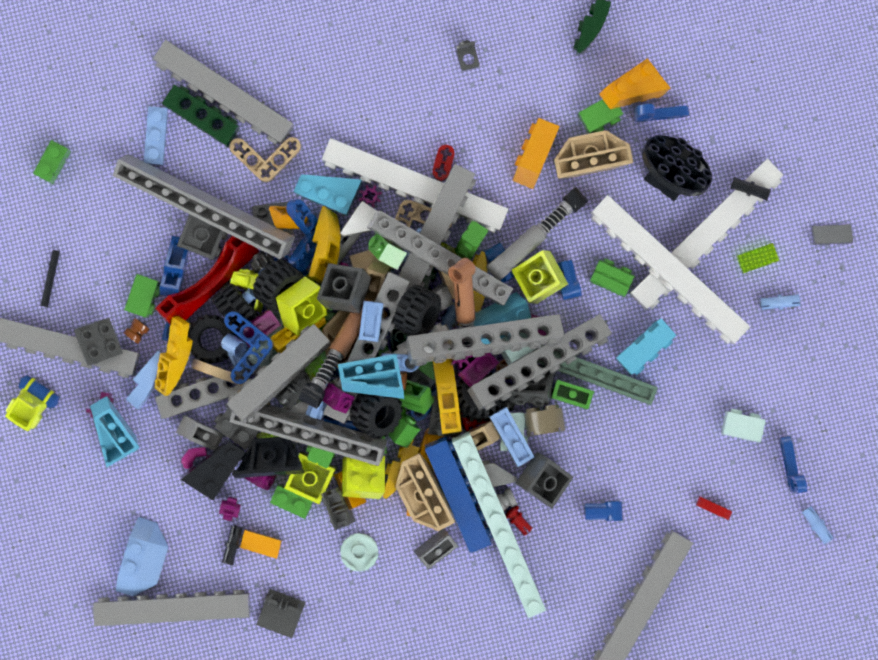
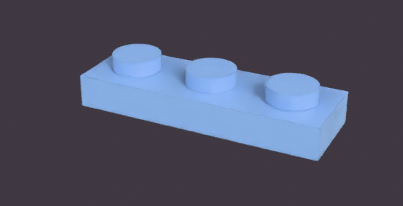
[144,106,168,166]
[489,406,534,467]

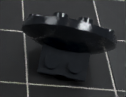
[642,135,713,201]

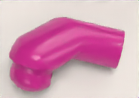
[181,447,207,469]

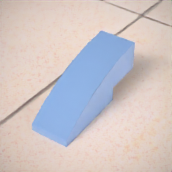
[126,350,162,409]

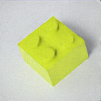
[511,250,568,304]
[276,277,327,336]
[284,452,337,504]
[342,456,385,499]

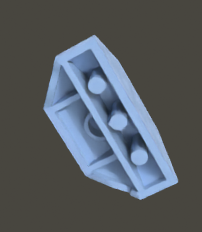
[116,517,169,596]

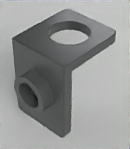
[456,40,480,71]

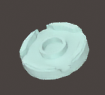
[340,533,379,572]

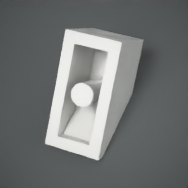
[340,201,376,237]

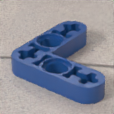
[634,104,690,122]
[286,199,318,272]
[224,311,273,384]
[780,436,807,494]

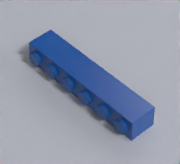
[425,436,493,553]

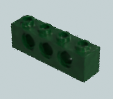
[162,85,240,148]

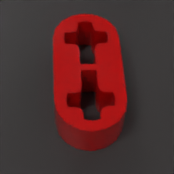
[432,145,455,181]
[696,496,732,520]

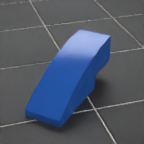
[160,236,189,296]

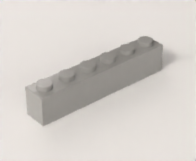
[227,324,331,424]

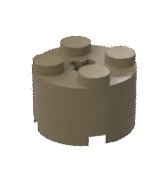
[524,404,566,437]

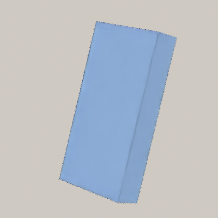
[359,301,384,342]

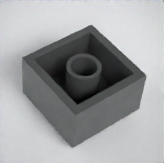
[317,263,371,314]
[515,452,574,509]

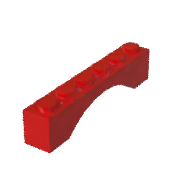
[155,236,259,325]

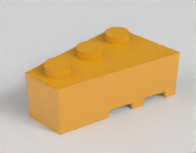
[599,58,671,109]
[512,118,560,189]

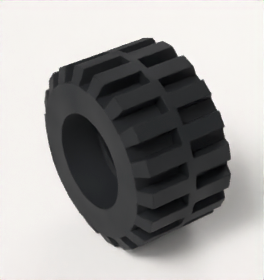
[253,259,304,313]
[212,283,259,331]
[394,285,441,336]
[188,315,237,364]
[457,372,504,423]
[350,394,403,439]

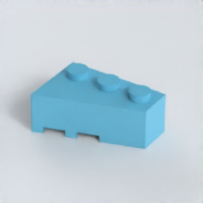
[293,174,362,217]
[472,292,531,353]
[615,318,677,376]
[338,354,404,399]
[90,396,140,467]

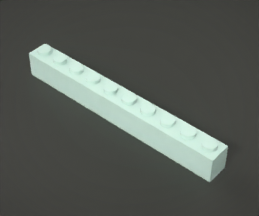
[451,431,546,618]

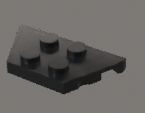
[232,437,305,478]

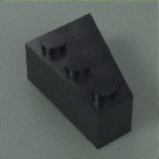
[180,440,245,500]

